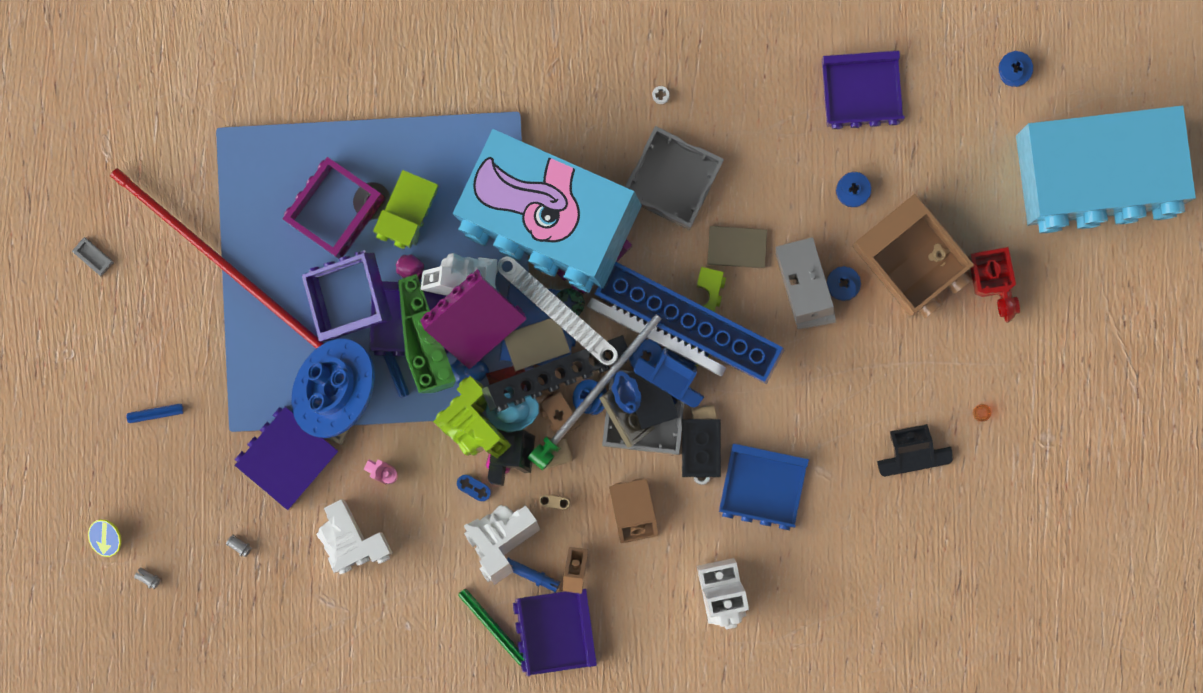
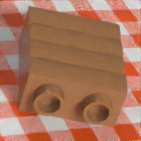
[852,194,974,318]

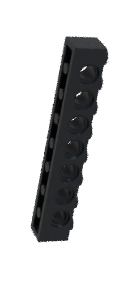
[482,335,631,412]

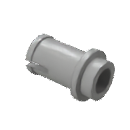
[226,535,252,557]
[134,567,160,589]

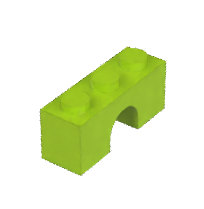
[696,267,726,312]

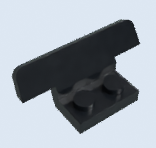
[877,424,953,477]
[488,429,536,486]

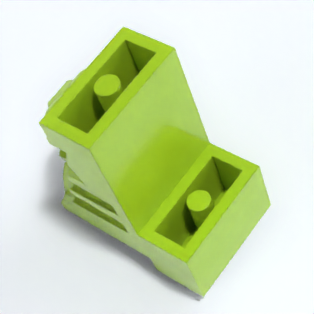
[373,170,439,249]
[433,376,511,459]

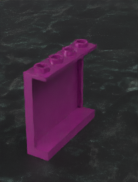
[420,269,526,369]

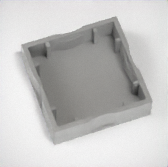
[625,126,724,230]
[602,370,685,455]

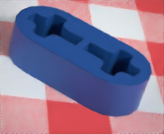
[457,475,491,502]

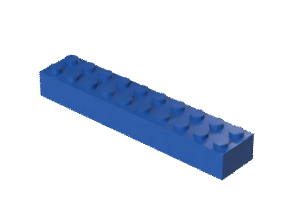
[595,262,785,384]

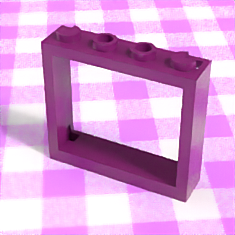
[283,157,386,259]

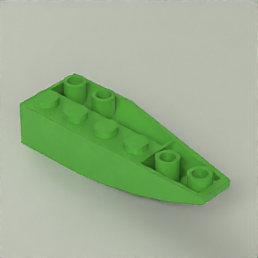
[398,274,456,393]

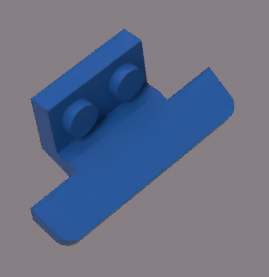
[634,347,704,408]

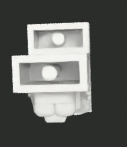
[421,253,498,296]
[316,499,393,574]
[464,505,540,585]
[697,558,749,629]

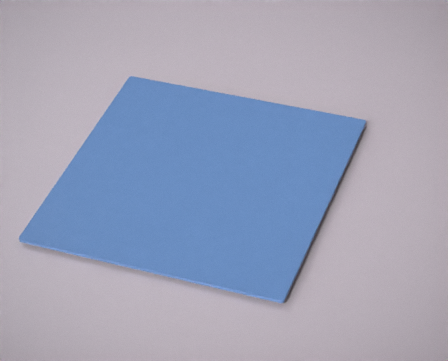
[216,112,534,432]

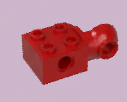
[968,247,1020,323]

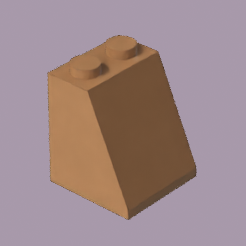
[609,479,658,543]

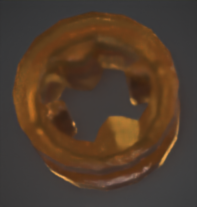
[972,404,991,422]

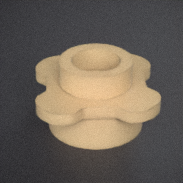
[928,244,950,266]

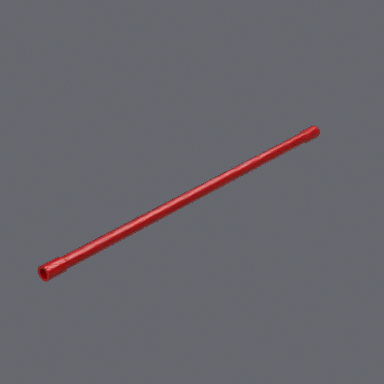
[110,168,324,349]

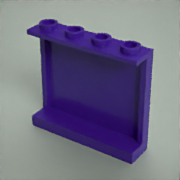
[822,51,905,129]
[369,281,448,357]
[234,406,338,510]
[513,589,597,676]

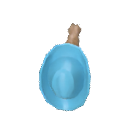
[485,390,554,432]

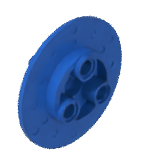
[291,339,375,438]

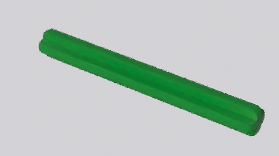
[458,589,524,666]

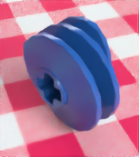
[999,51,1033,87]
[836,172,871,207]
[826,266,861,301]
[629,339,662,369]
[572,379,607,415]

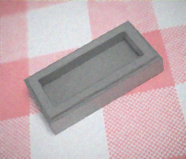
[72,237,114,277]

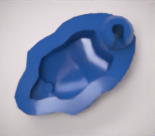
[450,359,489,384]
[611,371,641,413]

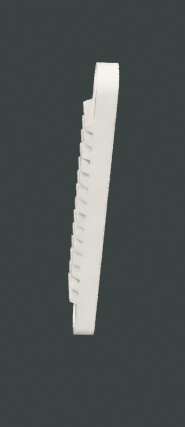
[497,257,618,365]
[587,298,726,377]

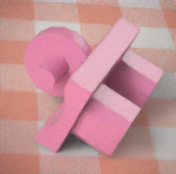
[364,459,398,485]

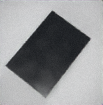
[626,364,679,429]
[682,419,721,477]

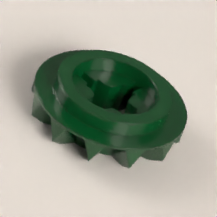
[556,288,585,316]

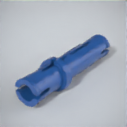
[507,557,561,593]

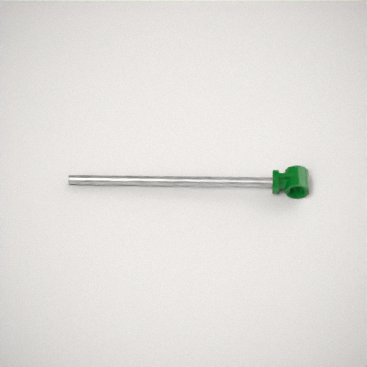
[528,314,662,471]

